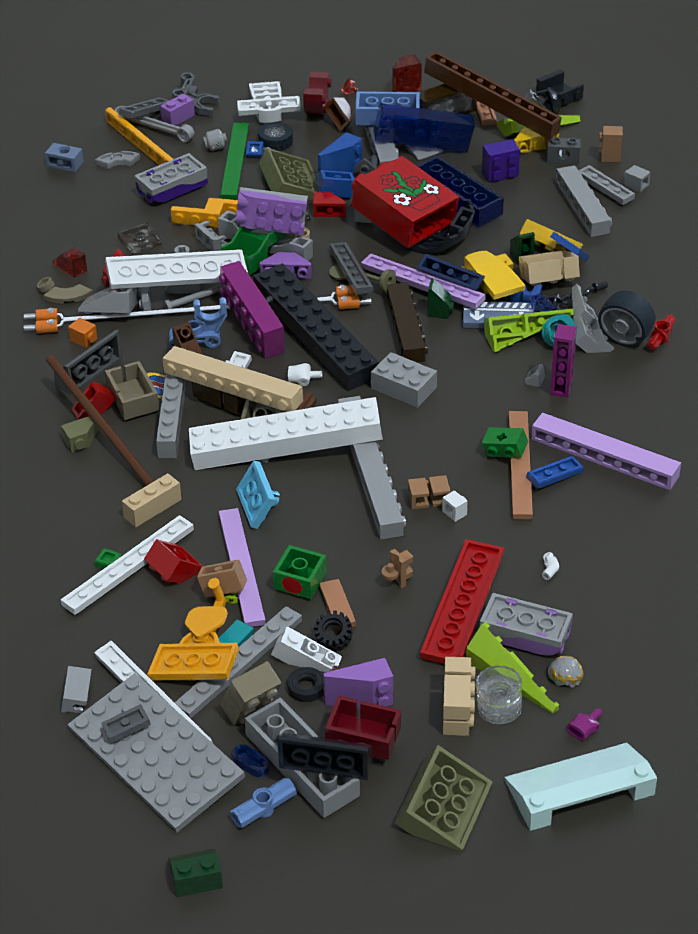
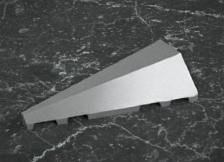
[572,284,614,353]

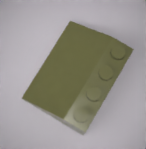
[259,148,318,200]
[394,745,493,852]

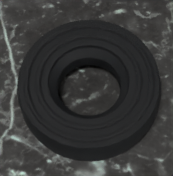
[287,667,324,702]

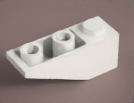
[271,627,342,672]

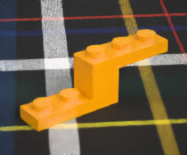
[171,198,238,228]

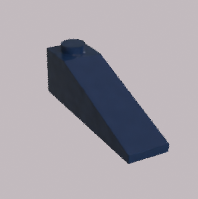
[417,254,485,291]

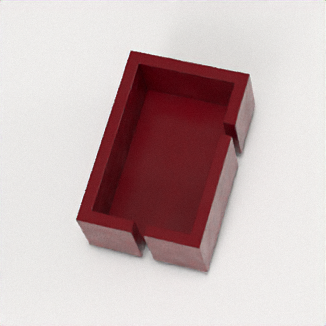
[325,695,402,760]

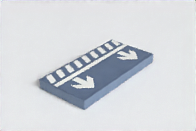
[463,302,534,328]

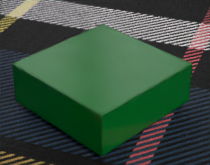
[94,548,122,569]

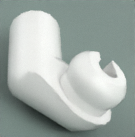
[542,552,559,580]

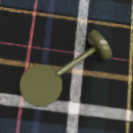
[329,264,396,293]

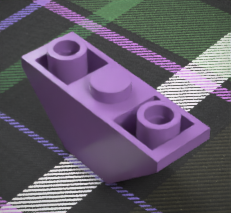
[260,252,312,279]

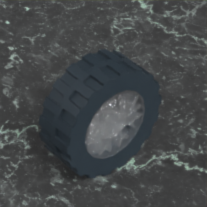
[258,122,293,151]

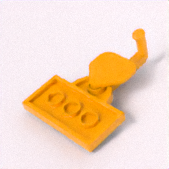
[147,578,239,680]

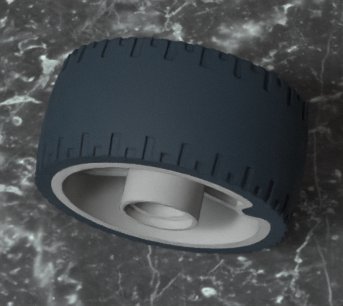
[598,290,656,347]

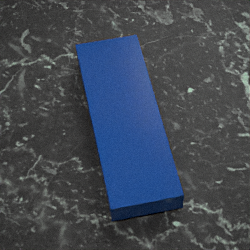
[526,456,584,489]

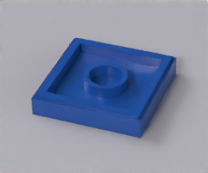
[550,232,589,261]

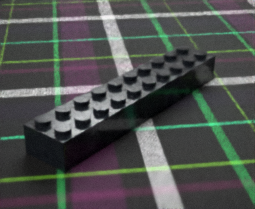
[253,263,379,391]

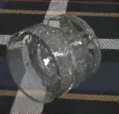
[476,666,522,724]

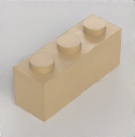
[122,473,181,527]

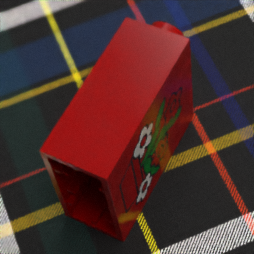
[351,156,459,248]

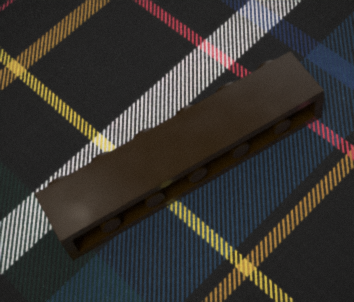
[387,282,428,363]

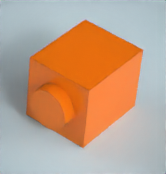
[68,318,97,348]

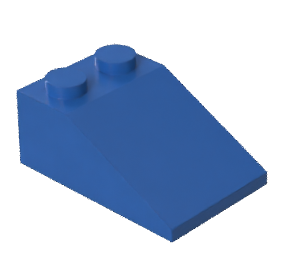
[318,132,363,173]

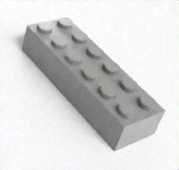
[245,698,360,818]

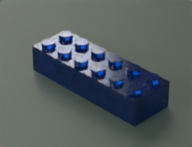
[373,103,475,152]
[417,155,504,227]

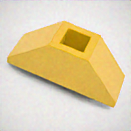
[514,128,560,154]

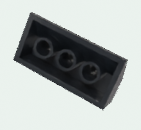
[277,733,372,780]

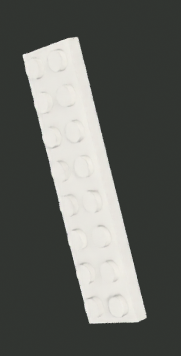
[105,250,248,289]

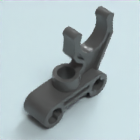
[172,72,219,117]

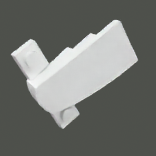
[237,81,301,123]

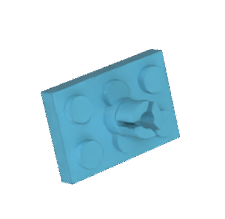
[236,460,280,529]

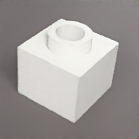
[442,491,467,522]

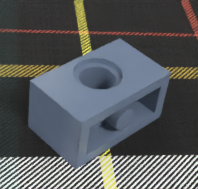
[45,143,84,172]

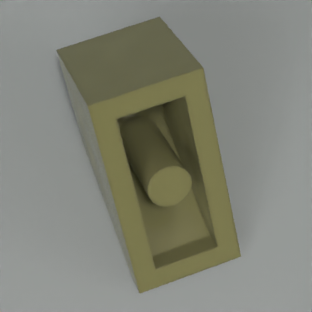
[61,416,99,453]

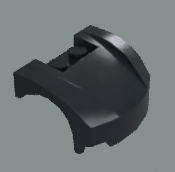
[408,199,475,254]

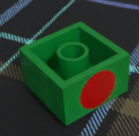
[273,545,327,599]

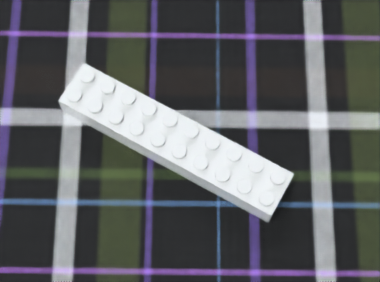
[189,397,383,470]

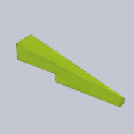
[483,309,574,352]
[466,622,559,714]

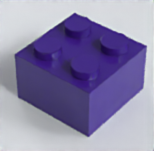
[482,139,520,183]

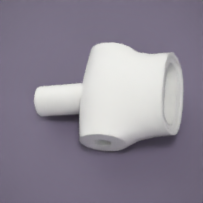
[288,363,322,386]

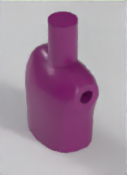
[566,708,603,741]

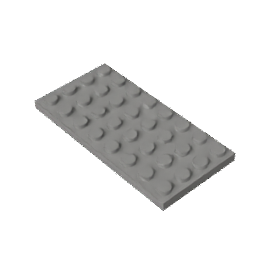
[67,673,246,832]

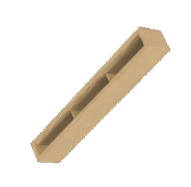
[163,346,303,412]

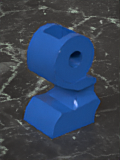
[508,285,542,308]

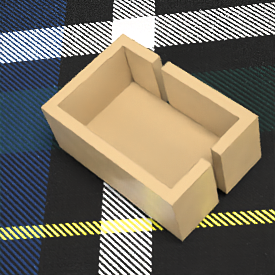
[519,250,580,286]
[443,657,475,736]

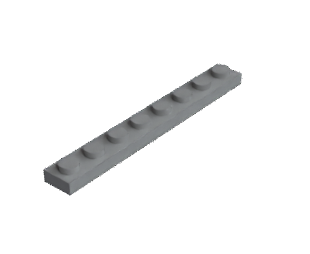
[175,606,302,719]

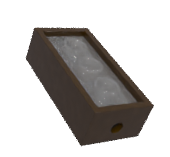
[419,84,477,129]

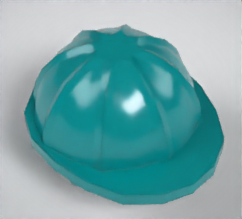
[542,314,575,346]

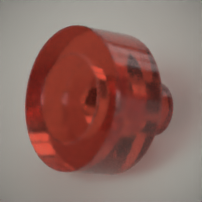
[342,78,358,95]

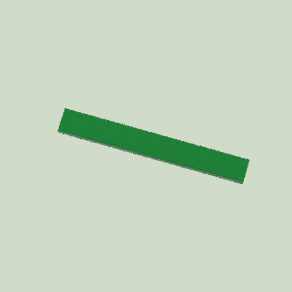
[220,123,249,200]

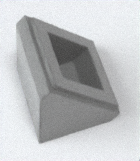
[524,364,545,387]

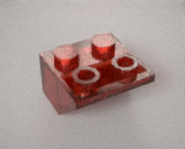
[392,54,422,92]

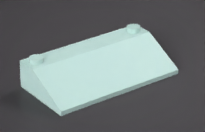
[504,743,657,831]

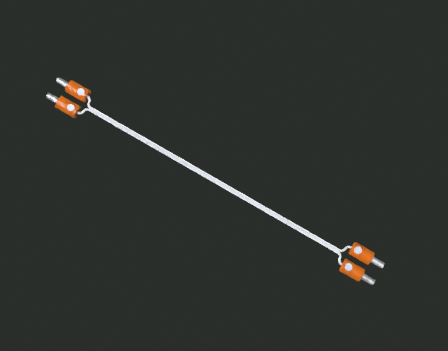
[24,285,371,334]

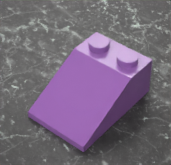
[323,658,393,709]

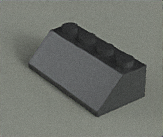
[54,330,122,395]

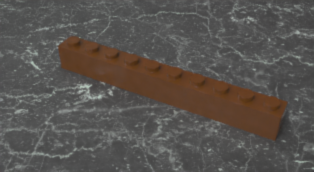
[424,51,562,140]

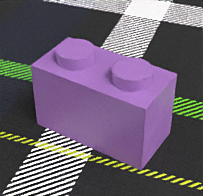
[160,94,195,126]

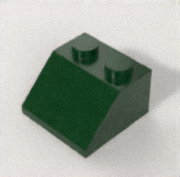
[169,849,223,898]

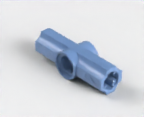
[230,778,296,828]

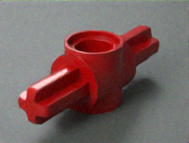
[647,314,676,350]

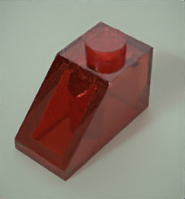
[52,247,87,278]

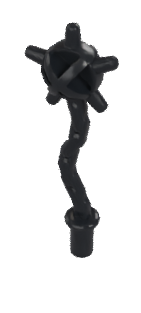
[542,281,608,310]

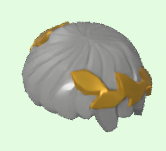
[548,656,584,688]

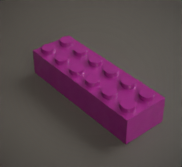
[219,261,284,359]

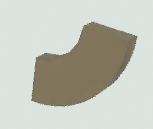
[43,284,93,304]

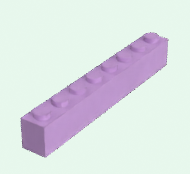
[531,413,681,490]

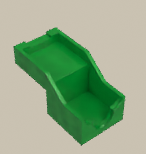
[221,226,287,275]

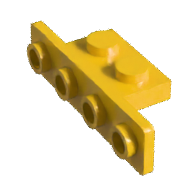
[520,219,583,252]

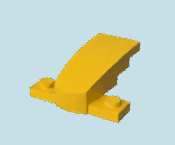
[462,251,525,300]

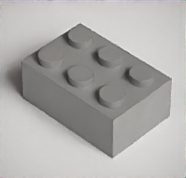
[371,352,437,408]

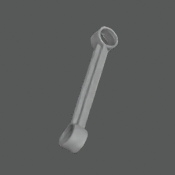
[114,106,195,143]

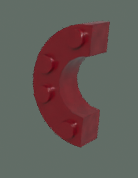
[303,72,332,115]

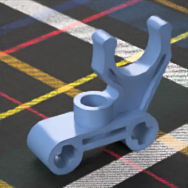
[168,298,227,349]

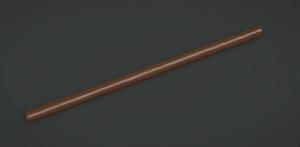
[46,355,154,486]

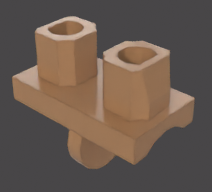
[382,549,413,589]

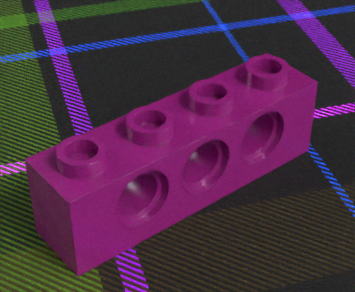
[550,324,577,398]

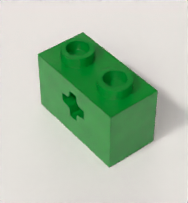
[481,427,528,458]

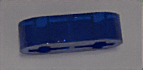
[531,294,559,312]
[232,745,270,778]

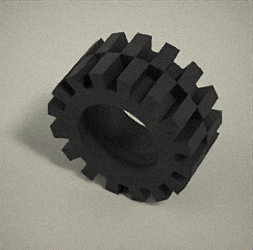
[314,610,353,652]

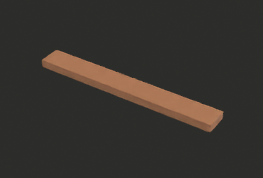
[509,411,533,519]

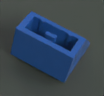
[314,170,354,198]

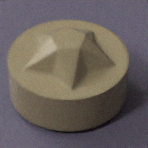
[37,277,55,293]

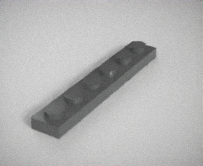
[330,242,373,295]

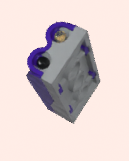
[134,153,208,203]

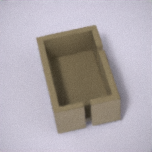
[105,361,160,420]
[221,661,282,726]

